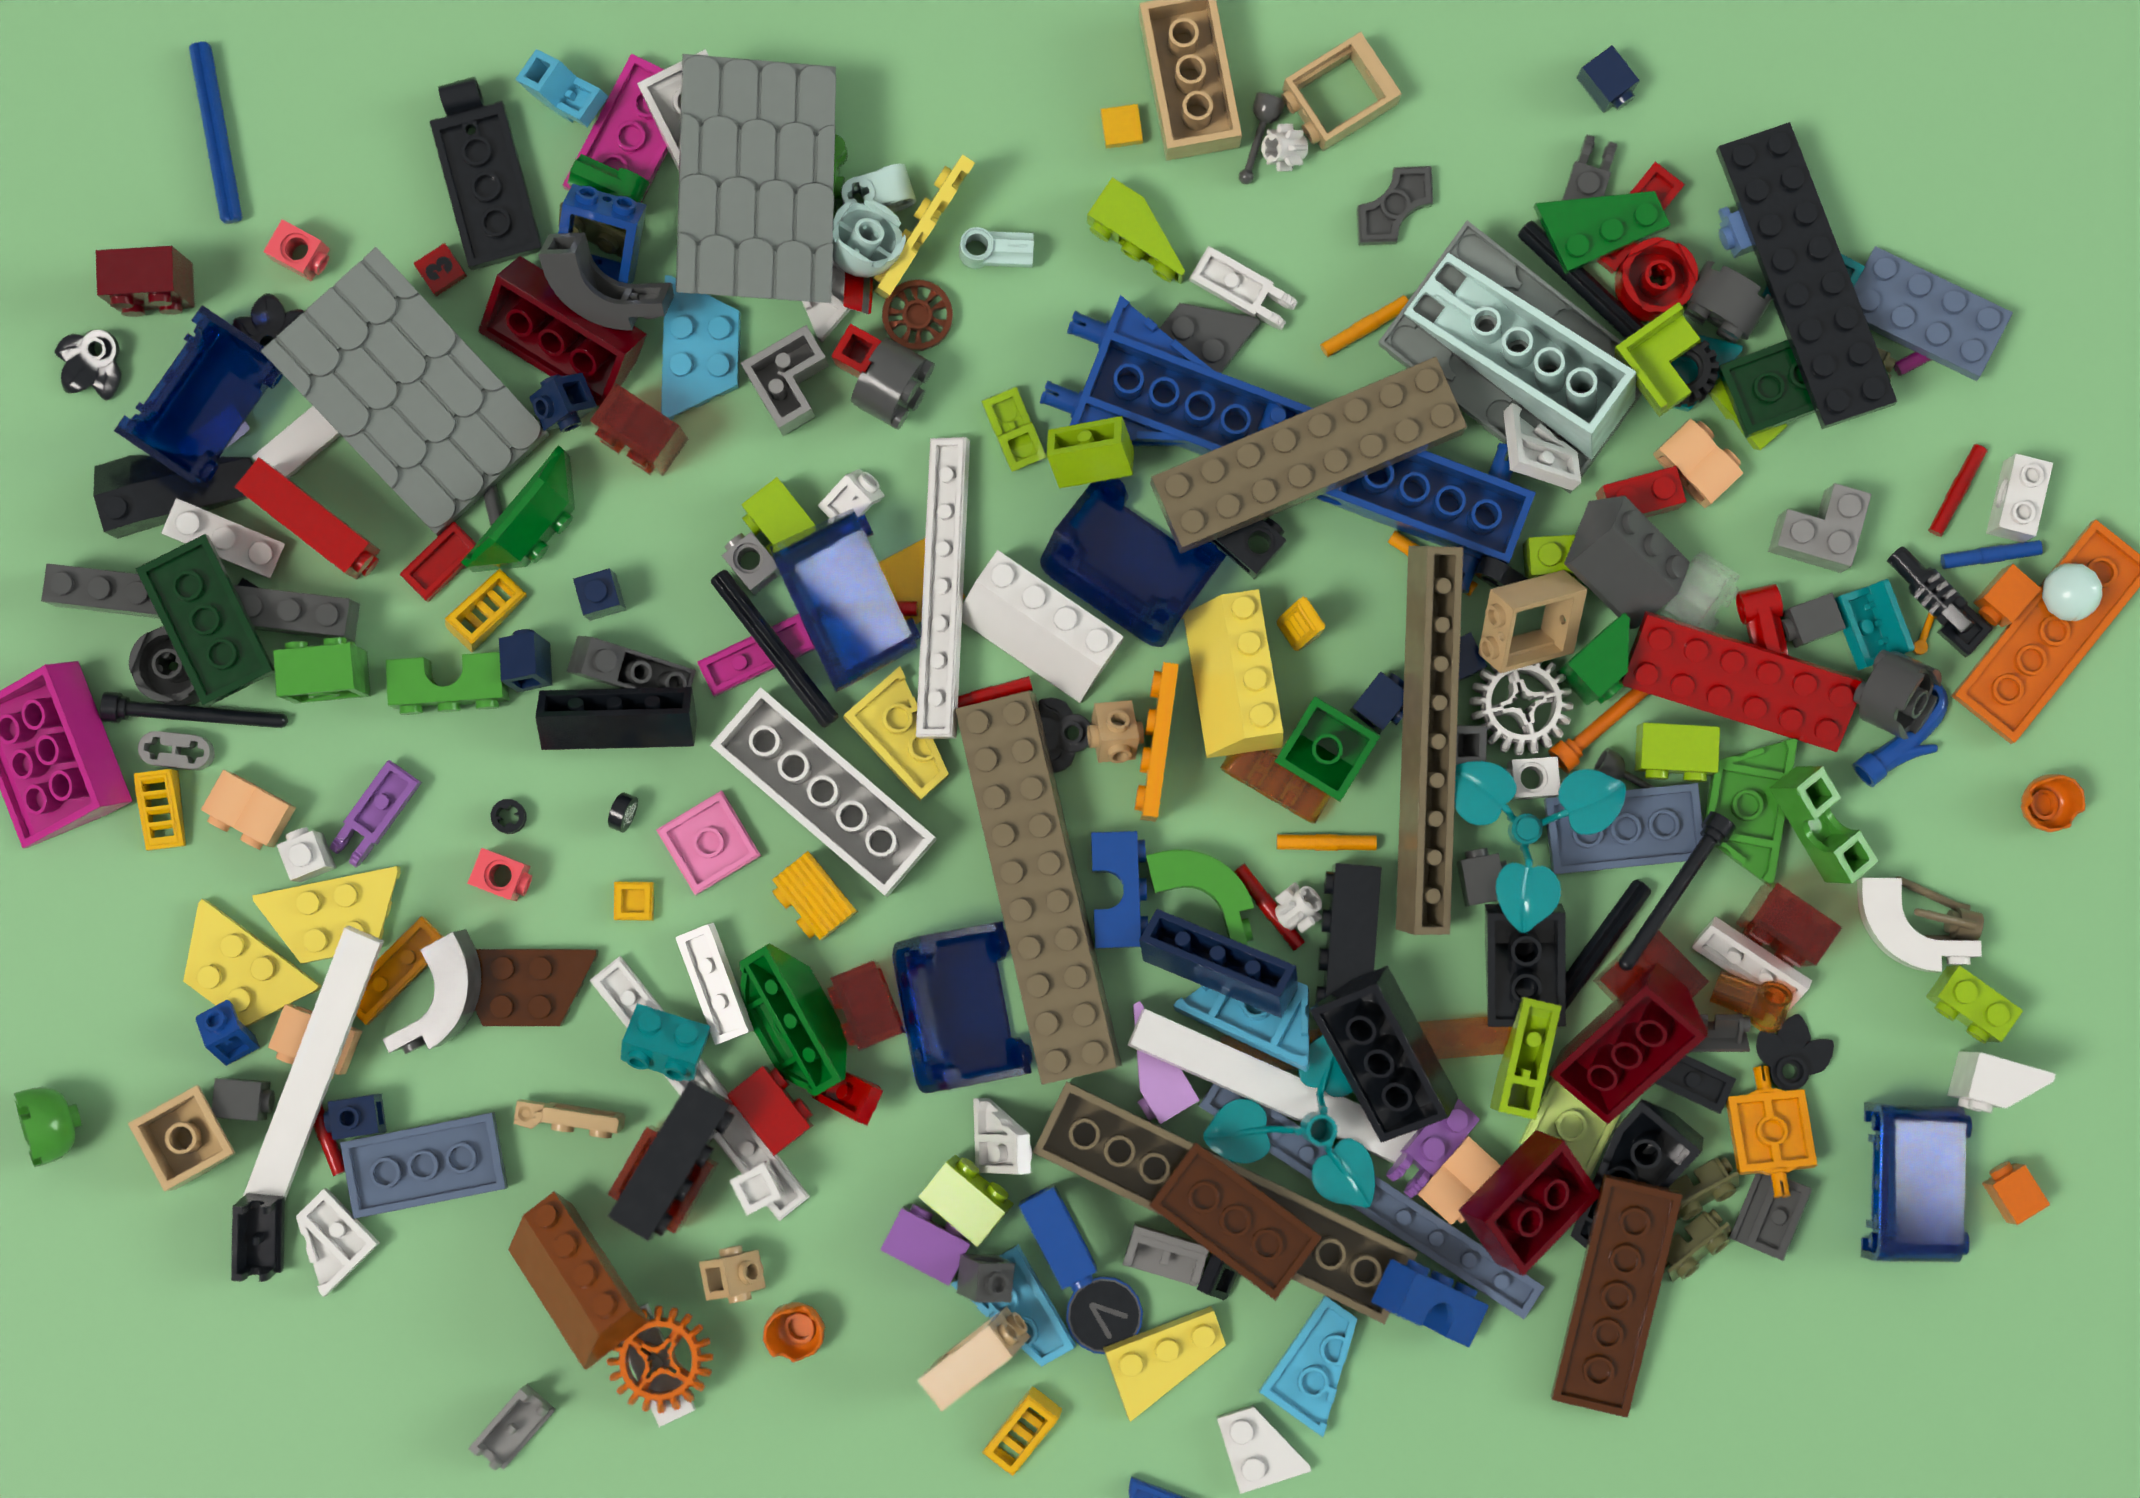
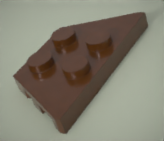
[475,949,598,1026]

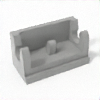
[1123,1223,1209,1287]
[468,1384,556,1470]

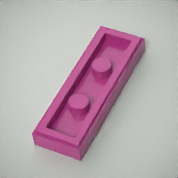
[697,613,817,697]

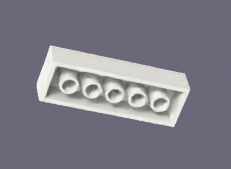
[710,687,937,897]

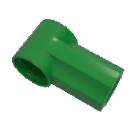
[567,154,650,203]

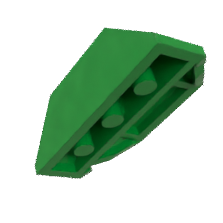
[461,445,575,572]
[739,943,848,1097]

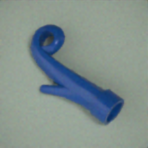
[1853,684,1949,787]

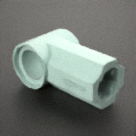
[959,227,1034,269]

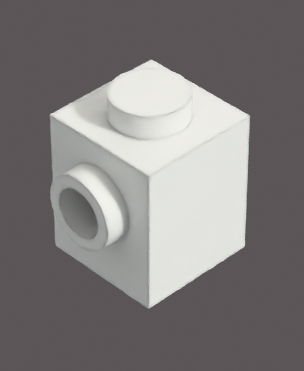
[277,827,336,882]

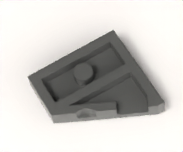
[1159,303,1260,373]

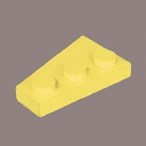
[843,666,949,801]
[1103,1306,1226,1422]

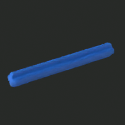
[189,41,242,224]

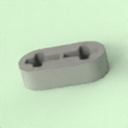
[138,731,215,770]

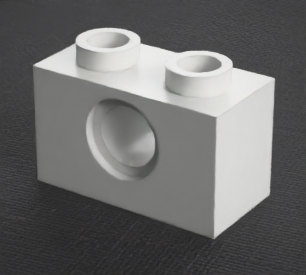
[1986,454,2053,543]

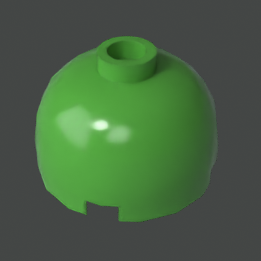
[14,1087,82,1167]

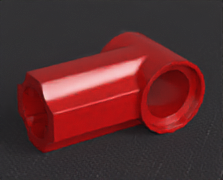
[1736,584,1789,655]

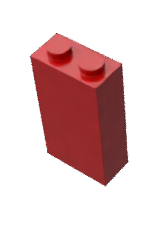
[235,457,380,580]

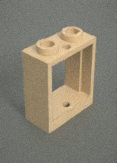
[1281,31,1402,151]
[1478,570,1587,673]
[917,1306,1030,1412]

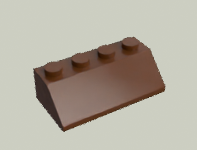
[508,1191,648,1370]

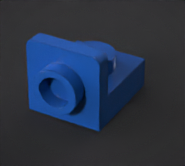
[195,1000,260,1066]

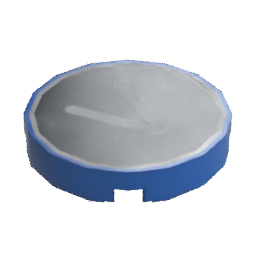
[1066,1276,1143,1354]

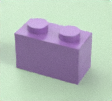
[880,1204,971,1286]

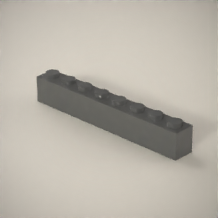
[41,563,360,641]

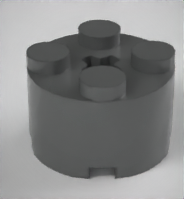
[1683,261,1772,344]
[851,338,935,430]
[129,626,200,706]
[1853,649,1942,740]

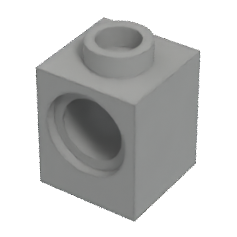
[721,532,783,595]

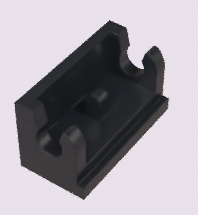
[231,1193,285,1282]

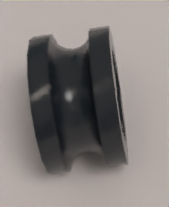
[491,799,527,834]

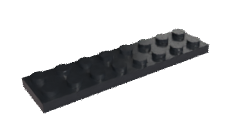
[1716,122,1898,429]

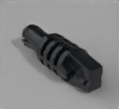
[1887,546,1977,633]

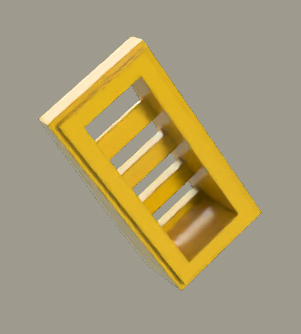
[445,568,527,652]
[1277,596,1326,651]
[134,769,186,851]
[982,1386,1062,1476]

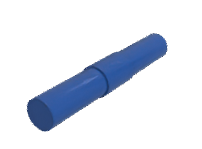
[1940,540,2043,569]

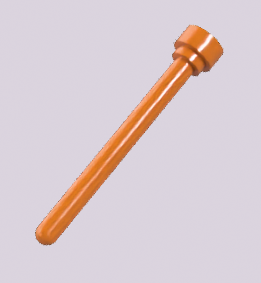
[1548,689,1649,773]

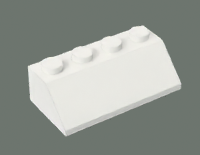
[962,550,1124,703]

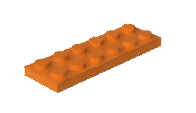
[1951,519,2140,744]

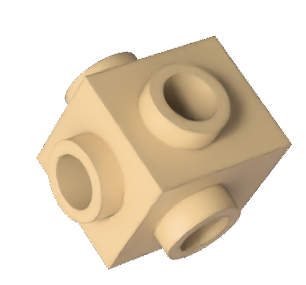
[1087,700,1144,763]
[699,1245,766,1304]

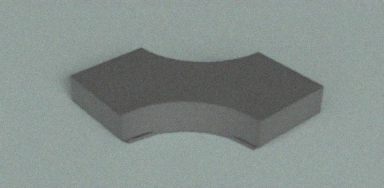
[1357,166,1433,246]

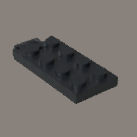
[429,76,542,271]

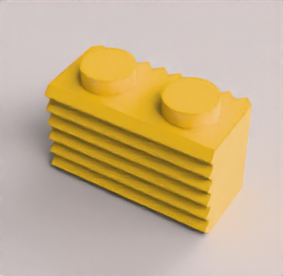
[772,851,858,940]

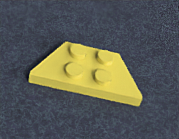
[252,866,401,964]
[183,899,322,1027]

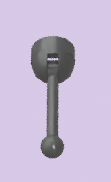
[1239,93,1285,184]
[1593,748,1655,788]

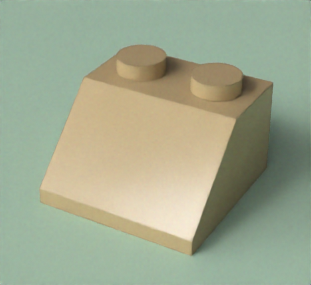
[128,1085,235,1192]

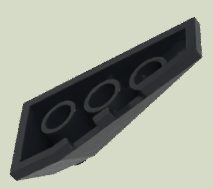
[93,455,253,539]
[1571,1099,1704,1248]

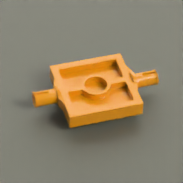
[1726,1066,1817,1198]

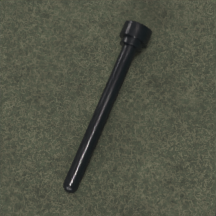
[100,691,288,728]
[1619,811,1736,971]

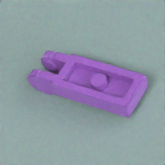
[330,760,422,867]
[1386,1099,1480,1198]

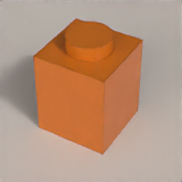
[1973,564,2042,627]
[1982,1161,2050,1225]

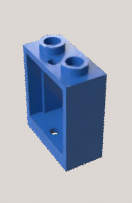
[558,184,647,284]
[1018,1183,1097,1292]

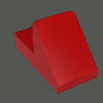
[812,1071,883,1126]

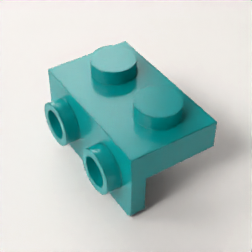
[1835,579,1915,671]
[621,1003,711,1081]

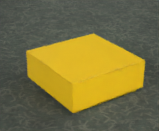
[1101,104,1143,149]
[614,882,654,921]

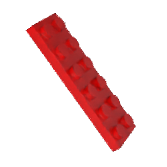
[1620,611,1864,752]

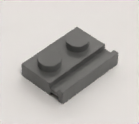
[1730,1173,1812,1261]

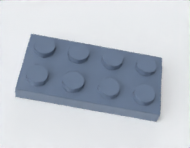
[1854,246,2013,381]
[1544,783,1703,874]
[340,1112,508,1219]

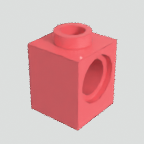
[263,219,330,282]
[467,848,532,902]

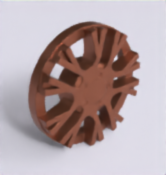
[882,280,953,351]

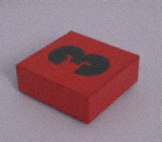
[413,243,467,297]

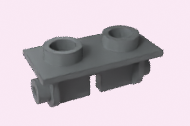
[1690,1013,1751,1052]

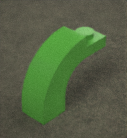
[1146,849,1254,946]

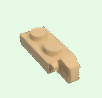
[514,1099,626,1138]

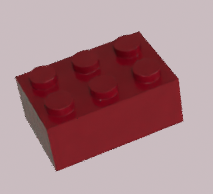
[1458,1130,1599,1276]

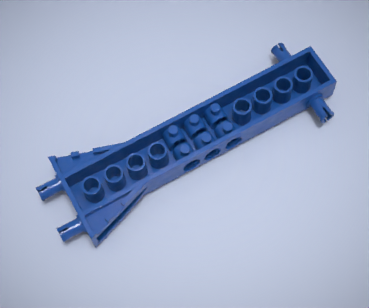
[1040,295,1536,593]

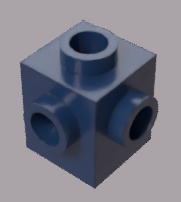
[529,373,597,432]

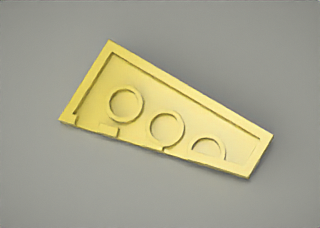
[873,154,975,299]

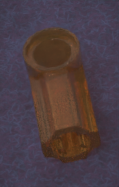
[1710,970,1793,1033]

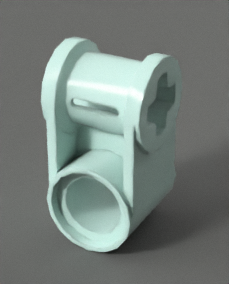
[841,164,916,212]

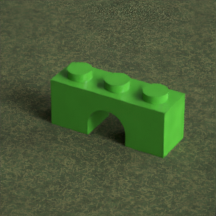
[386,652,509,715]
[1769,766,1879,884]

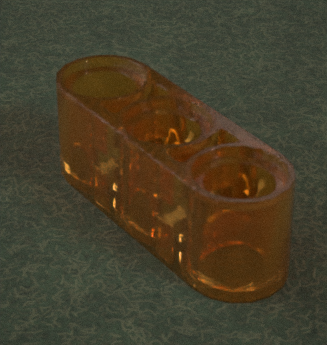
[1220,750,1331,824]

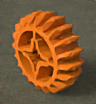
[607,1306,714,1413]

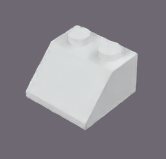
[1947,1051,2056,1113]

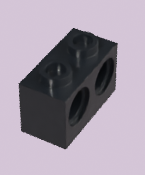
[1211,517,1286,579]

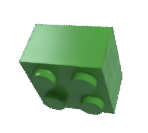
[273,637,371,704]

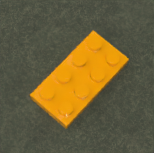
[1134,662,1179,822]

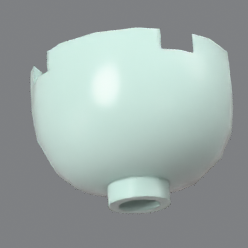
[833,200,906,278]

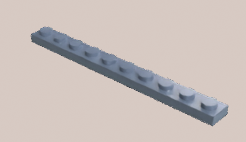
[1199,1084,1545,1319]

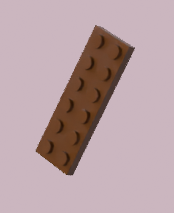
[1550,1174,1683,1418]

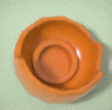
[2021,774,2086,833]
[763,1302,825,1362]

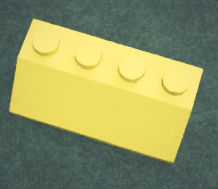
[1183,589,1284,758]

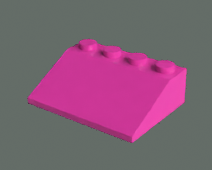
[0,661,132,849]

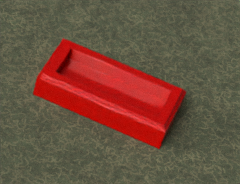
[400,521,476,602]

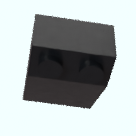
[1485,904,1566,1027]

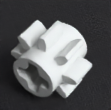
[1262,124,1308,171]
[1275,883,1322,933]

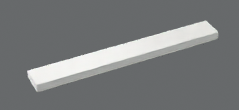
[916,437,970,739]
[243,925,384,1200]
[589,956,810,1221]
[1127,1009,1417,1168]

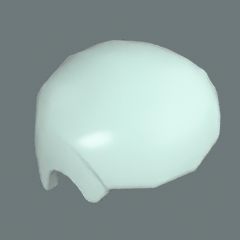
[2042,563,2103,621]

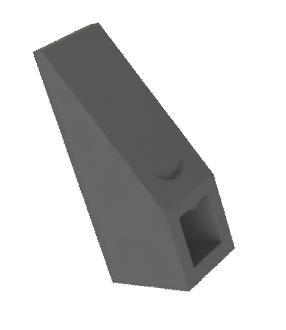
[567,636,696,689]

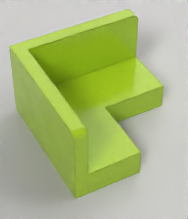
[1614,302,1701,417]

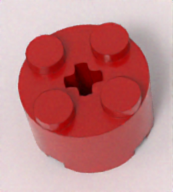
[1615,237,1698,322]

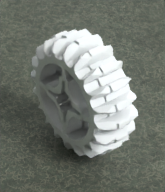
[1469,662,1574,756]

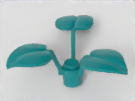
[1454,761,1626,933]
[1203,1035,1375,1208]

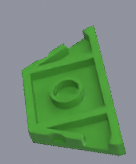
[1704,739,1798,885]

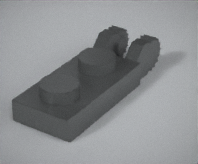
[1562,135,1617,200]

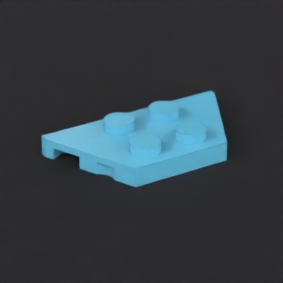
[661,275,741,421]
[1173,982,1309,1072]

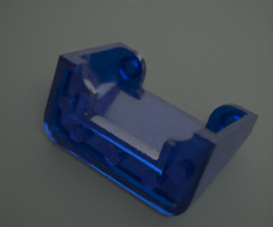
[114,305,283,485]
[1040,479,1227,647]
[770,508,921,692]
[892,921,1032,1094]
[1861,1102,1972,1263]

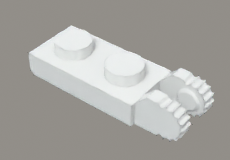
[1189,246,1298,330]

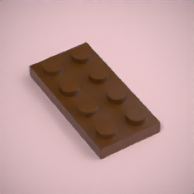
[1149,1142,1322,1301]

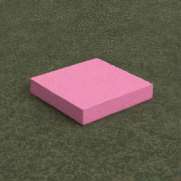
[656,790,762,896]

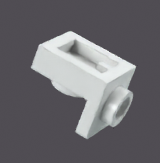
[817,469,885,533]

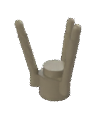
[1896,876,1984,941]

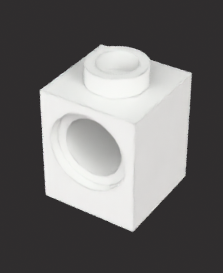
[1506,757,1560,801]
[730,1160,786,1215]

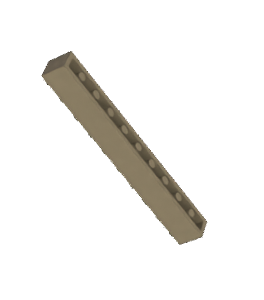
[1396,546,1463,935]

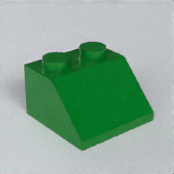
[1557,612,1630,705]
[1274,696,1381,802]

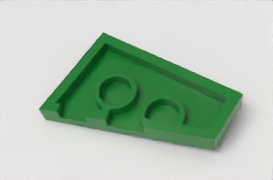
[1534,191,1670,274]

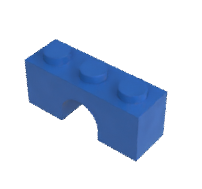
[1091,831,1148,949]
[1371,1259,1489,1348]

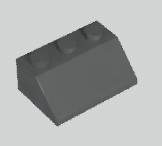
[1564,496,1690,629]

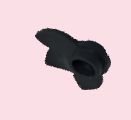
[232,293,304,365]
[54,329,121,400]
[1038,698,1091,773]
[1756,1014,1834,1091]

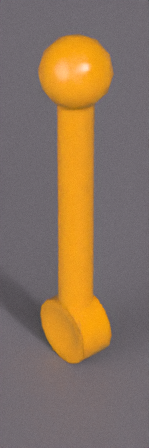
[1912,613,1935,655]

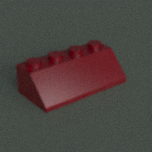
[478,256,647,410]
[1549,962,1708,1124]

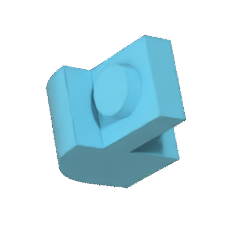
[515,49,609,127]

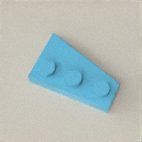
[951,1244,1076,1367]
[1259,1295,1358,1437]

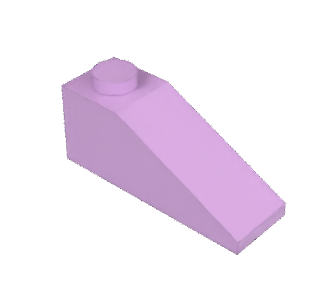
[1133,1001,1200,1124]

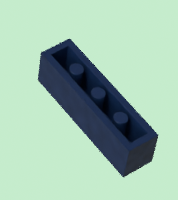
[1139,909,1298,1018]

